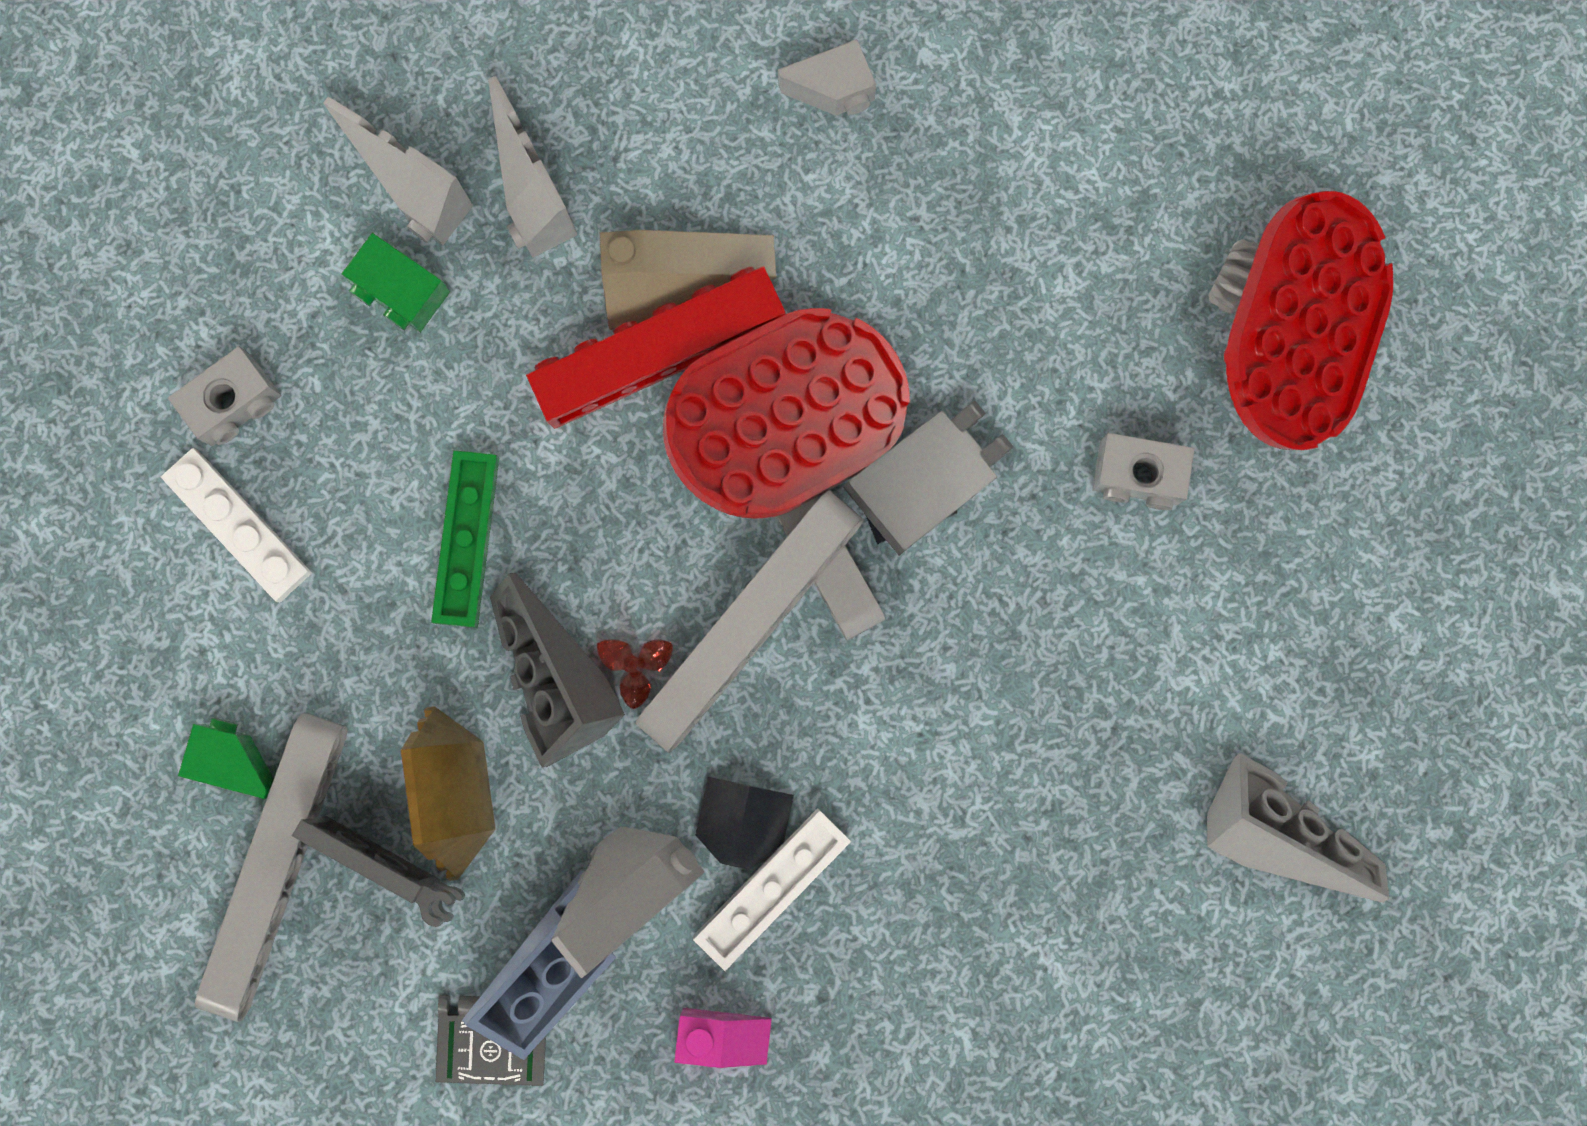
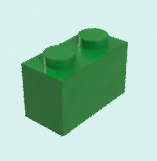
[341,233,450,333]

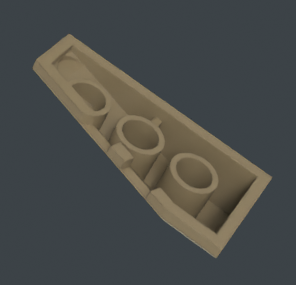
[599,230,776,330]

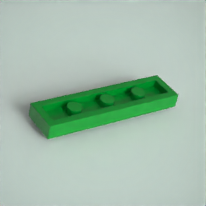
[431,450,500,628]

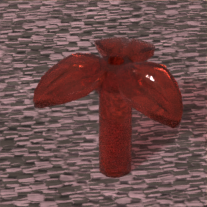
[596,639,673,709]

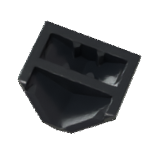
[695,776,794,869]

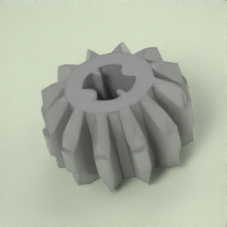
[1209,239,1259,314]

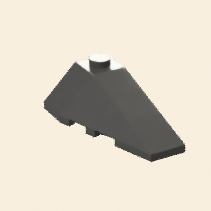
[490,572,625,768]

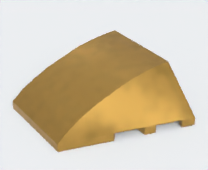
[401,706,496,881]

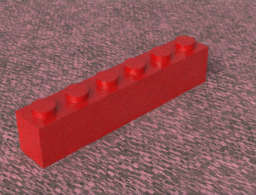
[526,266,786,429]

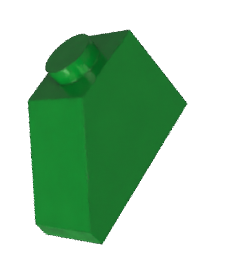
[178,718,274,799]

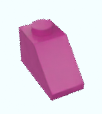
[674,1008,772,1068]

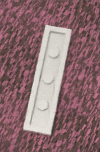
[161,448,312,603]
[692,808,851,971]

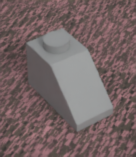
[778,39,876,116]

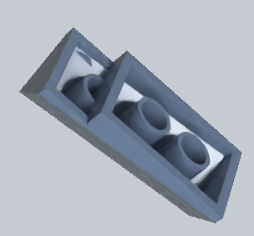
[462,867,616,1060]

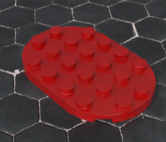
[1224,191,1394,450]
[663,308,910,519]

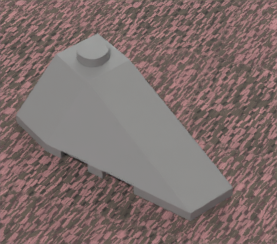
[488,76,578,258]
[323,97,473,245]
[1207,753,1389,903]
[551,826,705,979]

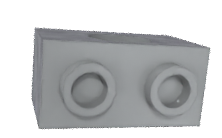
[168,346,282,446]
[1092,433,1195,510]

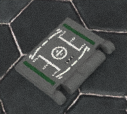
[435,995,546,1086]

